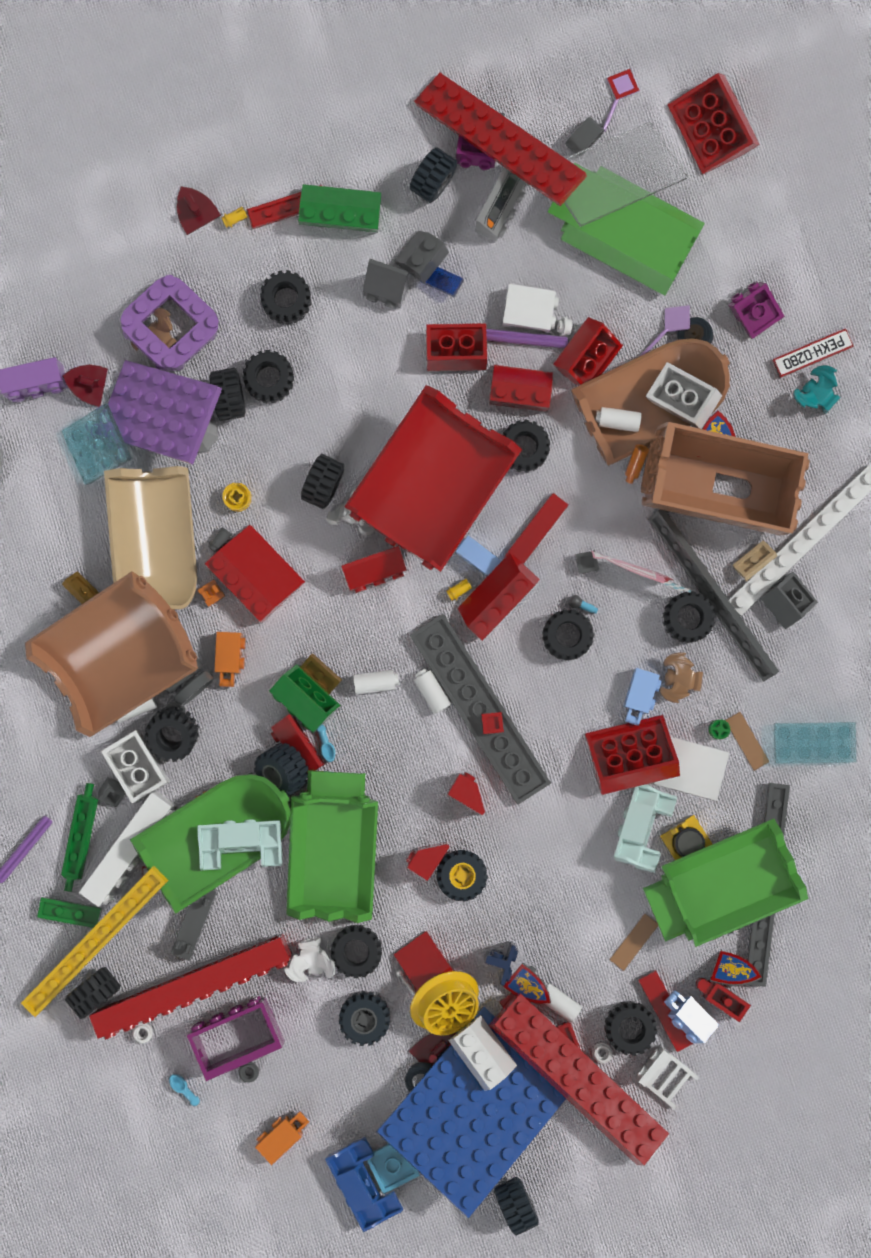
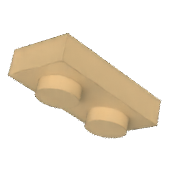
[733,540,777,581]

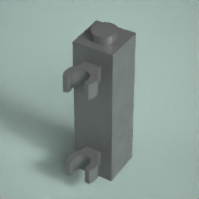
[171,889,218,961]

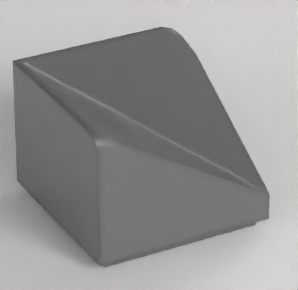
[98,777,126,807]

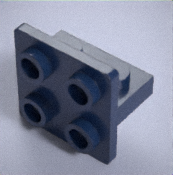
[484,941,518,986]

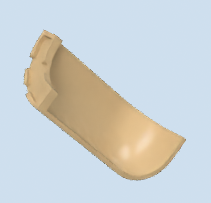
[104,466,197,610]

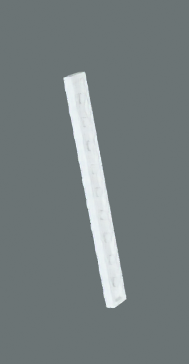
[728,465,871,616]

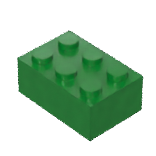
[269,664,341,733]

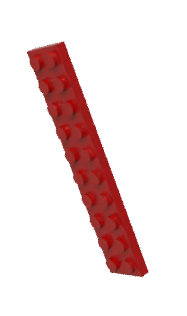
[414,72,587,206]

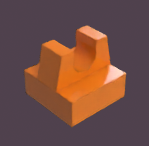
[198,580,226,607]

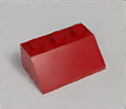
[553,317,623,386]
[426,323,487,371]
[489,365,553,412]
[341,546,407,594]
[271,714,325,773]

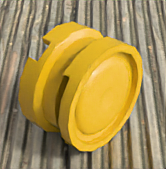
[222,483,252,512]

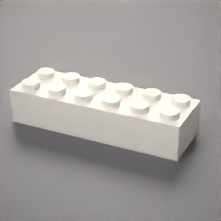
[79,791,177,907]

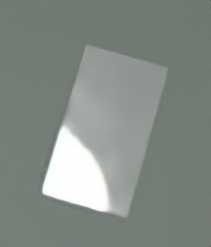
[564,121,688,227]

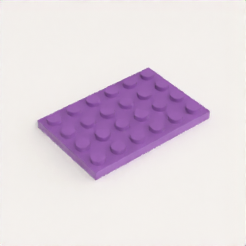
[97,360,222,465]

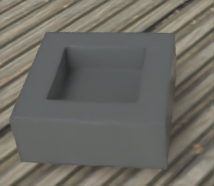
[575,550,599,574]

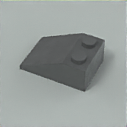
[363,259,409,309]

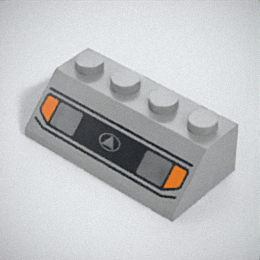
[475,167,529,242]

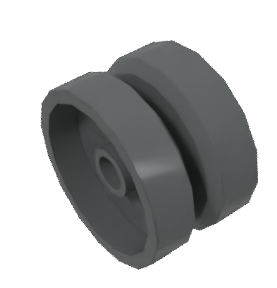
[166,658,215,707]

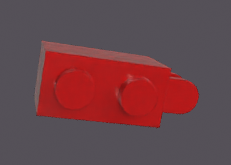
[696,978,751,1022]

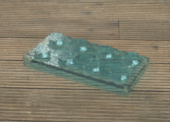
[774,722,857,763]

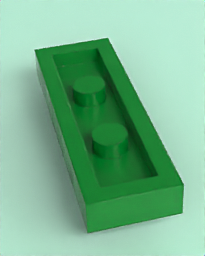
[37,897,102,928]

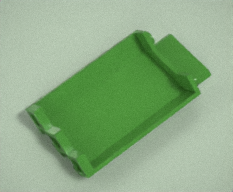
[547,164,705,296]
[286,770,378,923]
[643,819,809,947]

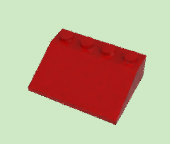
[668,73,760,174]
[205,525,305,623]
[585,715,680,795]

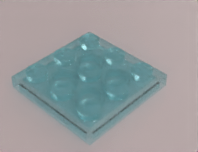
[62,404,132,485]

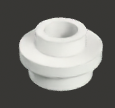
[556,316,572,337]
[132,1022,153,1043]
[592,1043,612,1064]

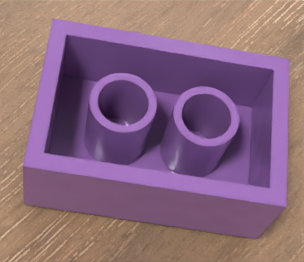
[0,357,68,402]

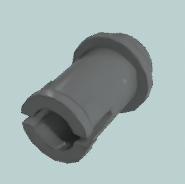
[208,527,232,553]

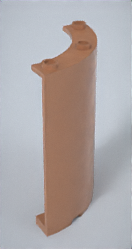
[25,571,198,737]

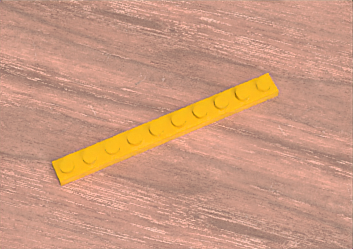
[21,866,169,1017]

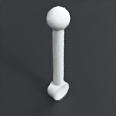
[395,969,416,996]

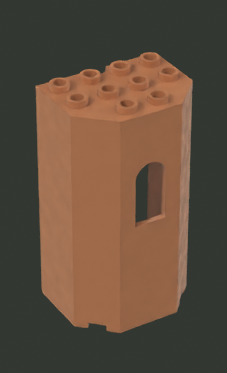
[641,422,810,536]

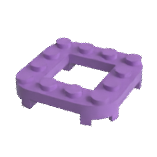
[120,275,219,372]

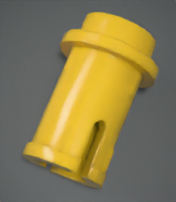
[221,206,248,228]
[446,578,473,601]

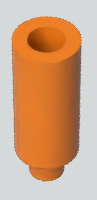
[625,444,649,484]

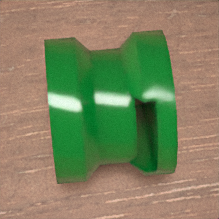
[708,719,730,739]

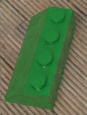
[298,184,382,233]

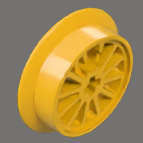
[410,971,479,1036]

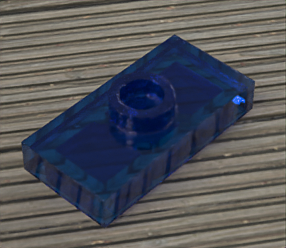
[420,267,464,297]

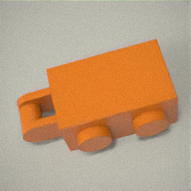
[215,632,246,687]
[255,1111,310,1166]

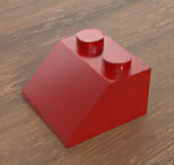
[447,772,485,815]
[406,842,450,881]

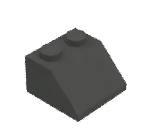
[394,231,449,283]
[760,572,818,630]

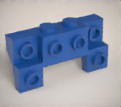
[325,1137,404,1232]

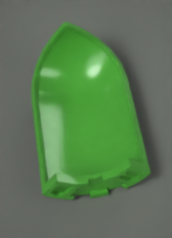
[130,774,291,914]

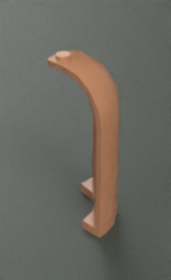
[571,339,730,466]

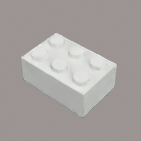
[646,362,722,429]
[101,730,170,804]

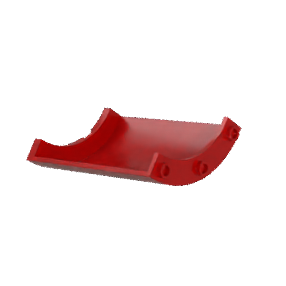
[344,385,522,572]

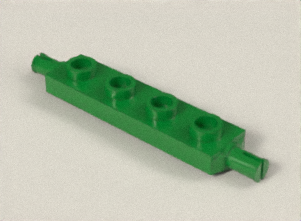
[61,783,98,892]

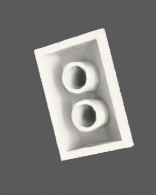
[448,1015,517,1091]

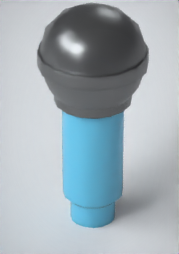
[568,595,598,614]

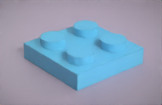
[367,1144,420,1194]

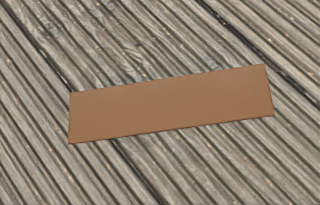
[725,712,769,771]
[610,914,658,971]

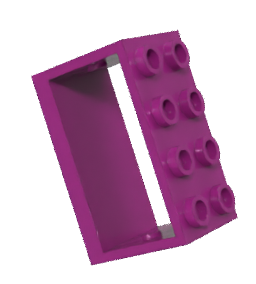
[187,996,285,1081]

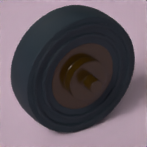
[677,317,714,344]

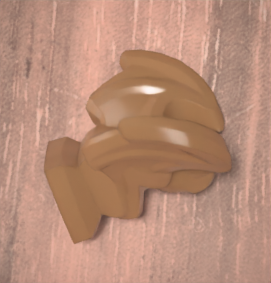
[131,308,178,351]
[660,652,703,703]

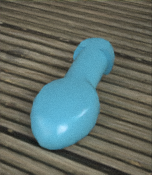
[316,725,336,763]
[169,1074,200,1106]

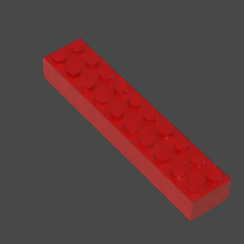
[89,933,292,1040]
[489,993,669,1166]

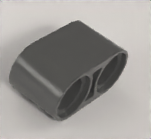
[565,117,605,157]

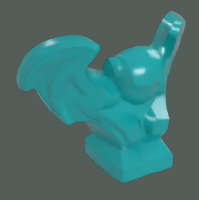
[793,365,841,414]

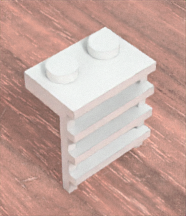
[636,1045,699,1109]

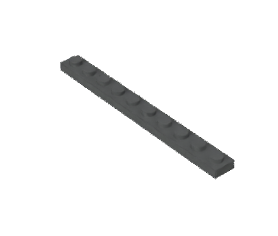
[648,509,779,682]
[747,783,790,987]

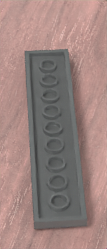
[410,614,551,805]

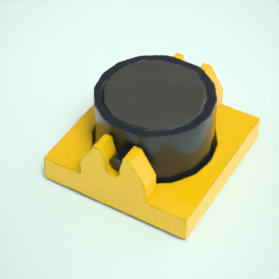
[660,815,713,860]

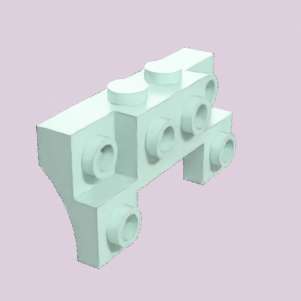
[614,785,677,873]
[198,820,282,870]

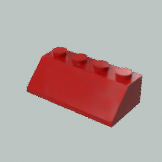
[458,552,540,641]

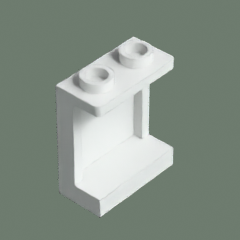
[502,284,559,334]

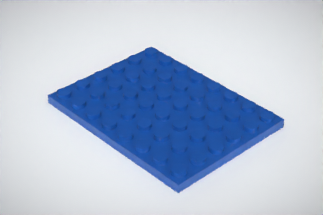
[376,1007,566,1218]

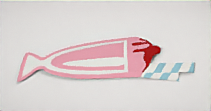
[591,551,691,593]

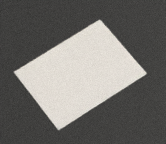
[654,737,729,801]

